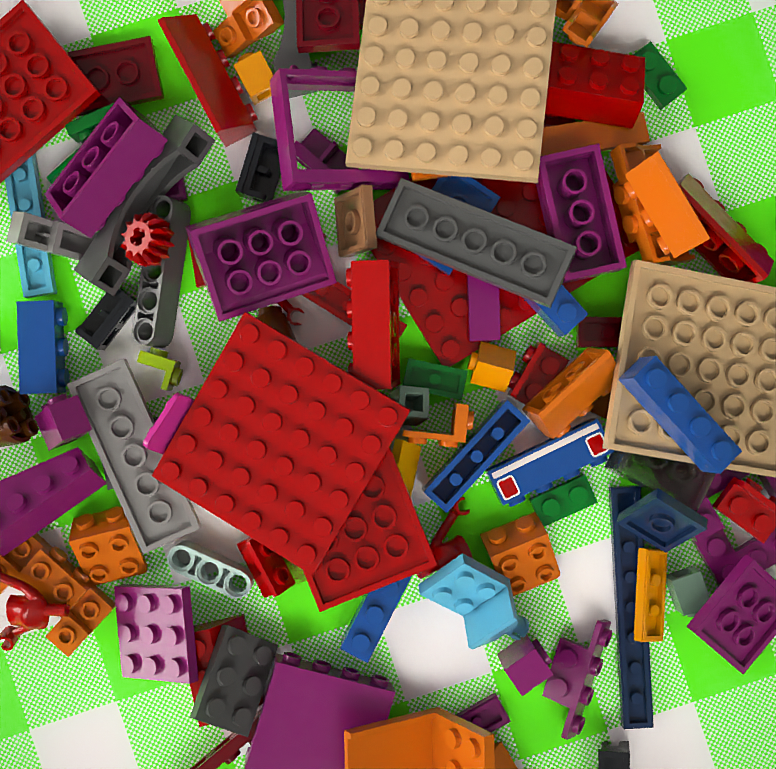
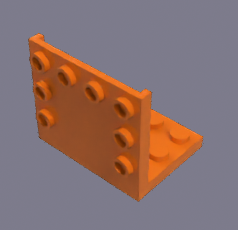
[344,707,495,769]

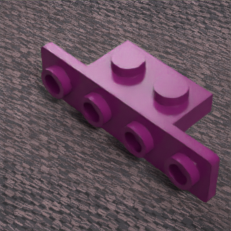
[542,619,612,740]

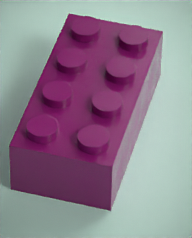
[44,97,168,238]
[536,143,627,284]

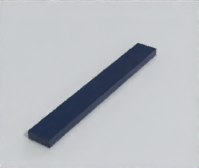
[608,485,654,729]

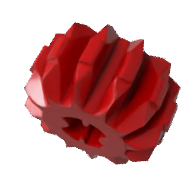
[120,213,175,267]

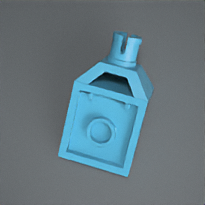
[418,553,529,650]

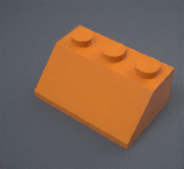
[623,152,710,258]
[522,348,616,439]

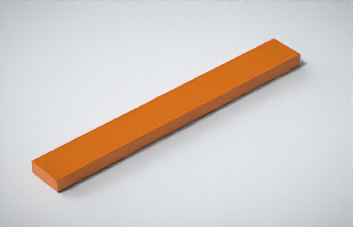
[410,112,650,182]

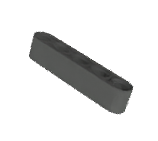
[132,195,191,348]

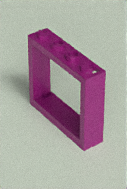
[270,65,410,191]

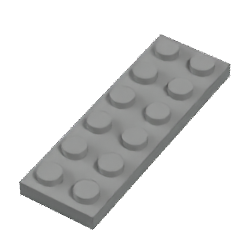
[67,358,202,554]

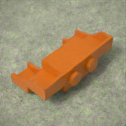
[213,0,284,58]
[555,0,619,48]
[610,142,696,266]
[0,533,116,657]

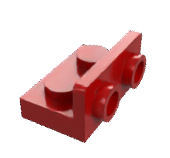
[507,342,570,405]
[712,477,776,544]
[236,537,296,598]

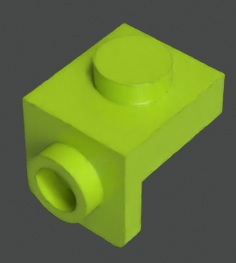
[137,347,183,391]

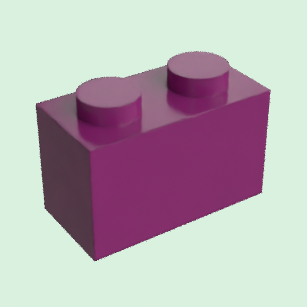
[34,394,92,451]
[497,635,553,696]

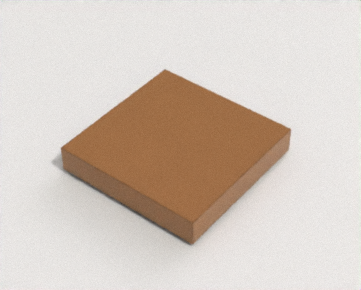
[334,185,377,257]

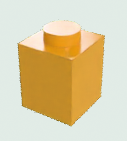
[233,50,273,106]
[467,341,517,392]

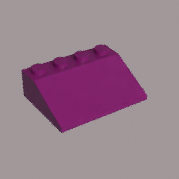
[185,191,337,322]

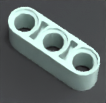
[167,541,255,599]

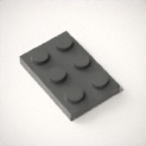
[189,625,278,737]

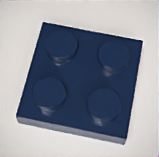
[617,488,708,553]

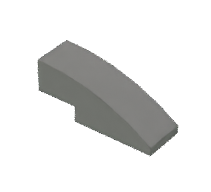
[6,211,97,261]

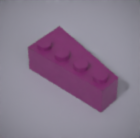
[0,447,106,556]

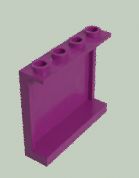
[244,652,396,769]

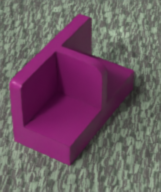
[295,129,359,195]

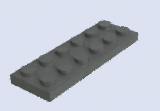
[376,178,577,309]

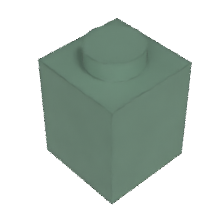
[389,385,429,426]
[666,566,710,617]

